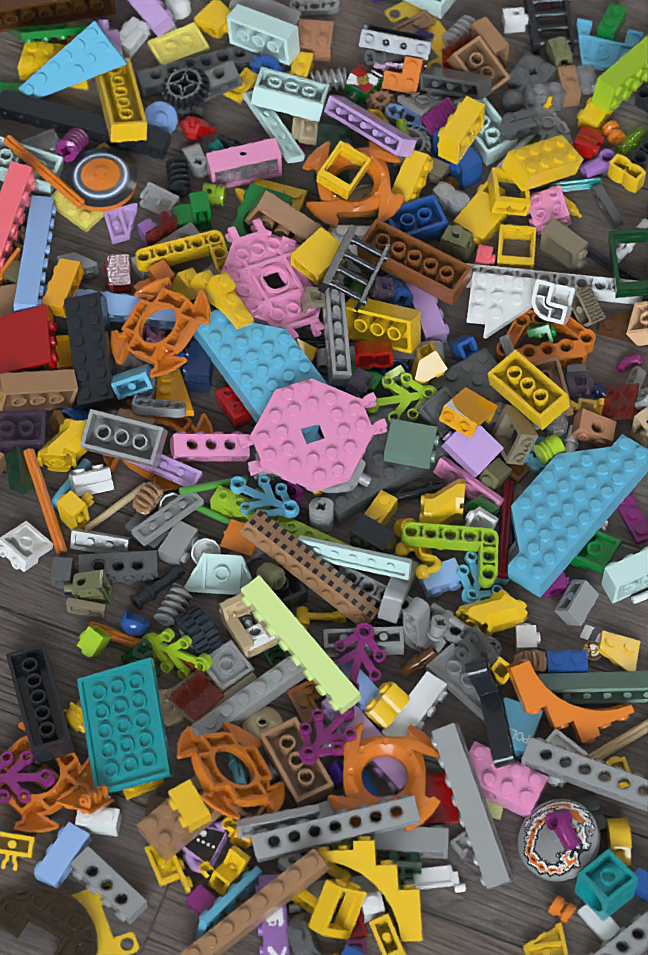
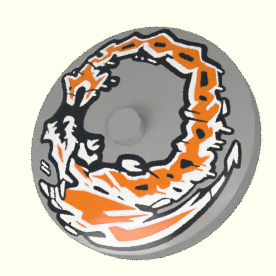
[518,799,600,881]

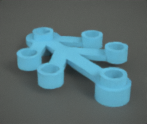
[230,475,299,518]
[456,551,511,605]

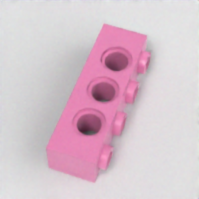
[170,431,250,462]

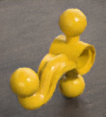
[395,534,444,580]

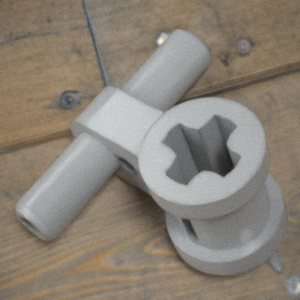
[427,603,466,641]

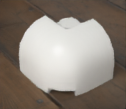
[531,279,576,325]

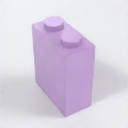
[441,425,503,477]

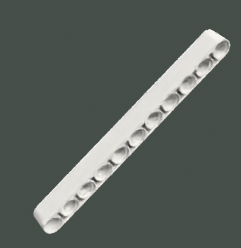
[466,263,644,304]

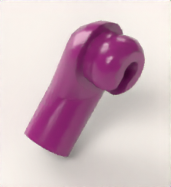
[616,354,644,373]

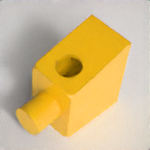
[194,0,231,39]

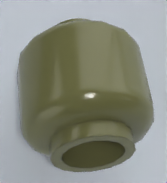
[256,562,286,591]

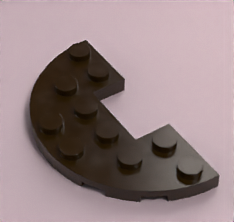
[0,886,98,955]

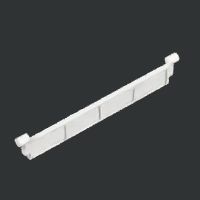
[289,865,466,913]

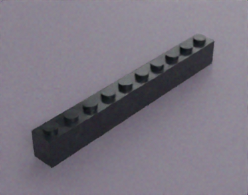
[0,90,171,160]

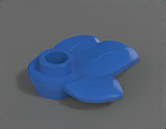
[61,407,89,421]

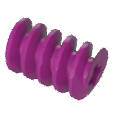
[56,128,89,162]

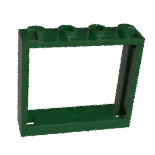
[608,227,648,298]

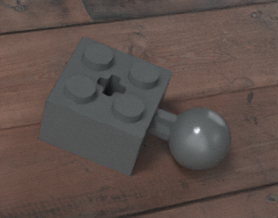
[502,52,557,112]

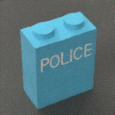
[487,697,543,760]

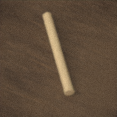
[83,482,145,531]

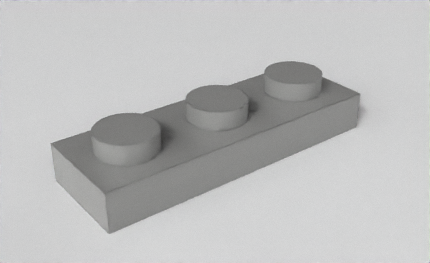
[70,528,130,553]

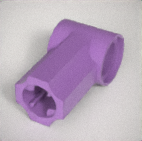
[580,149,615,179]

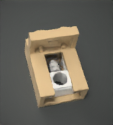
[219,593,279,659]

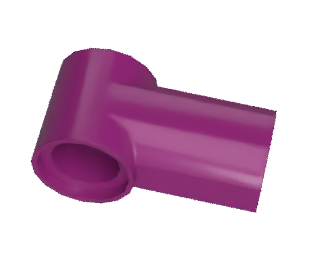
[545,808,582,852]

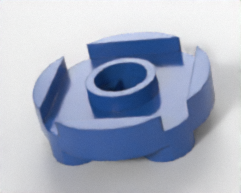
[250,54,285,75]

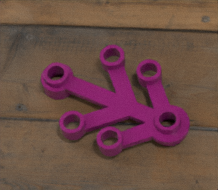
[332,622,385,691]
[299,707,357,765]
[0,750,56,804]

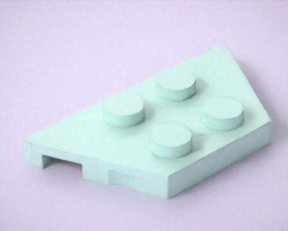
[184,553,253,595]

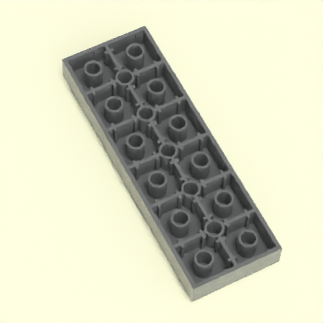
[317,348,512,525]

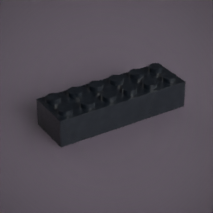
[64,291,120,411]
[6,643,75,764]

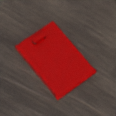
[421,773,459,825]

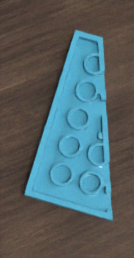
[18,21,129,99]

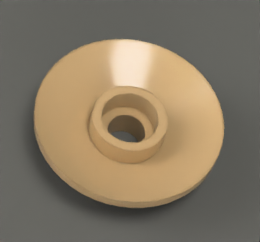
[243,706,283,741]

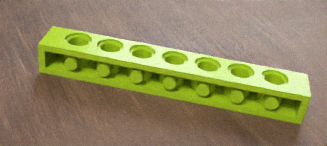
[210,485,353,547]

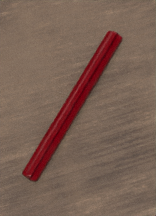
[496,480,514,579]

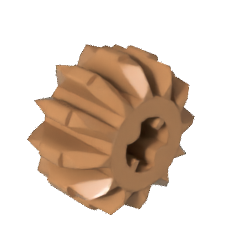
[366,88,396,115]
[133,482,163,516]
[513,650,547,674]

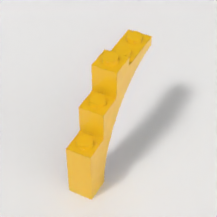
[169,267,254,330]
[317,836,423,942]

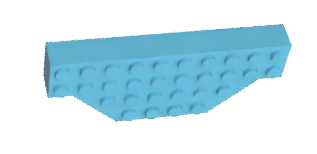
[193,309,328,444]
[508,434,648,598]

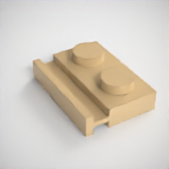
[291,115,319,146]

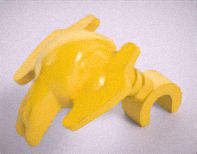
[64,700,85,733]

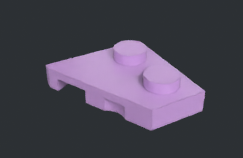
[103,203,138,244]

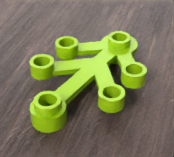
[365,373,438,423]
[142,628,213,680]

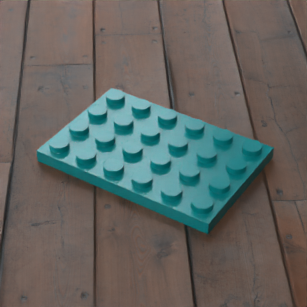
[77,658,173,794]

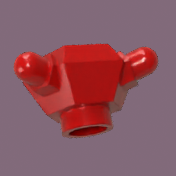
[178,116,216,142]

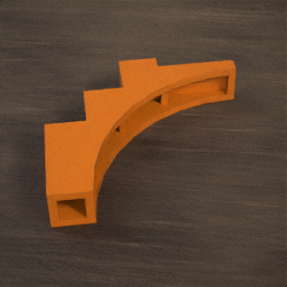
[506,659,634,744]

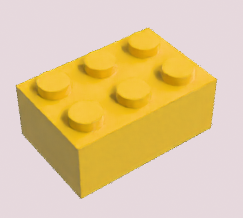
[437,96,485,165]

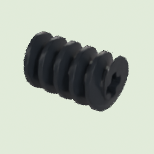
[165,156,191,198]

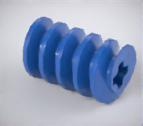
[379,273,413,307]

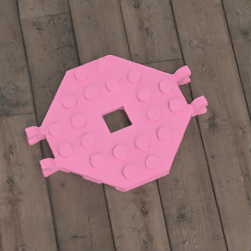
[221,218,324,341]
[238,378,387,492]

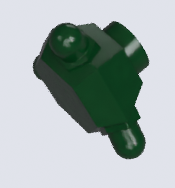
[121,639,161,677]

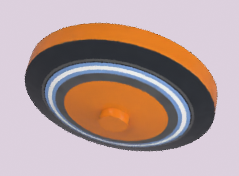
[65,148,138,212]

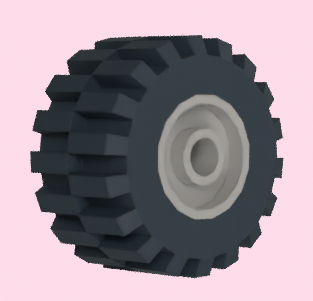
[173,605,221,657]

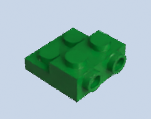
[570,531,621,574]

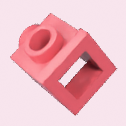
[475,244,496,266]

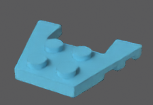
[576,18,644,71]

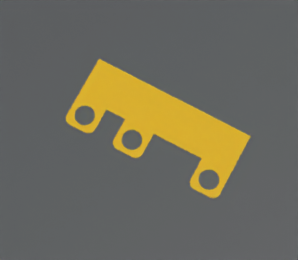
[385,1,461,69]
[72,883,139,955]

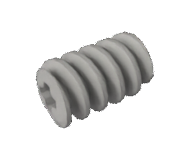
[442,15,475,52]
[310,67,347,92]
[309,497,334,533]
[153,583,193,627]

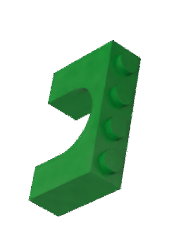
[224,183,293,252]

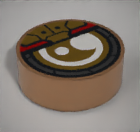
[583,641,602,662]

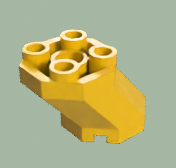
[37,419,87,472]
[419,479,466,535]
[456,590,528,636]

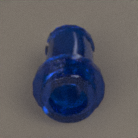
[592,383,617,402]

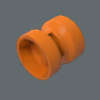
[601,120,625,145]
[548,895,577,924]

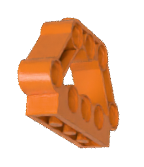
[495,309,596,367]

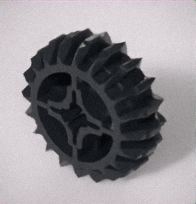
[162,64,210,111]

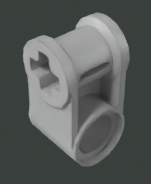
[181,143,208,178]

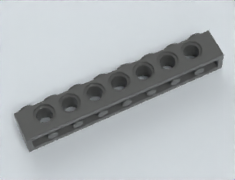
[137,46,260,98]

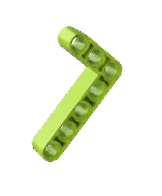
[400,522,498,588]

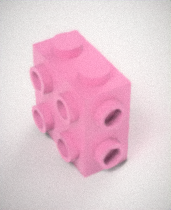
[527,185,572,235]

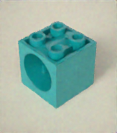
[574,849,638,921]

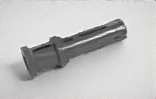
[364,49,405,65]

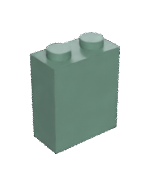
[384,419,440,469]

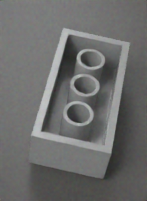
[80,409,168,468]

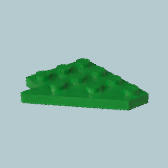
[10,25,88,43]

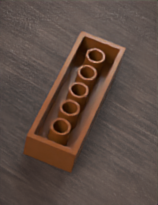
[357,218,472,306]

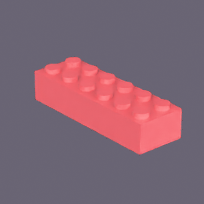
[0,161,37,269]

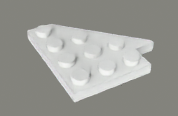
[467,272,547,338]

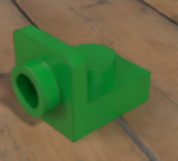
[527,321,557,343]

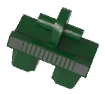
[387,851,422,886]

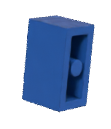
[546,650,588,673]

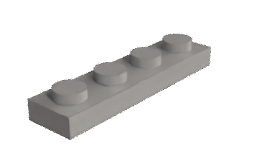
[132,493,204,546]
[236,804,320,839]

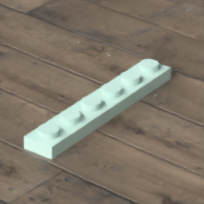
[243,91,305,163]
[298,535,412,580]

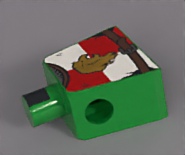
[345,62,384,104]

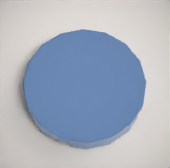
[144,101,178,134]

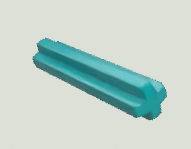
[548,177,602,192]

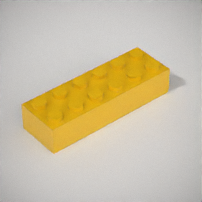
[95,58,147,142]

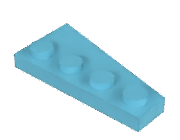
[196,866,262,940]

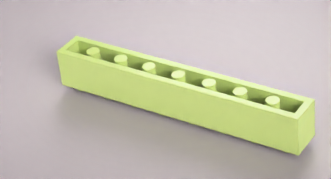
[240,575,361,714]

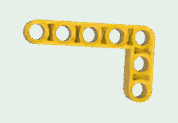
[135,230,229,275]

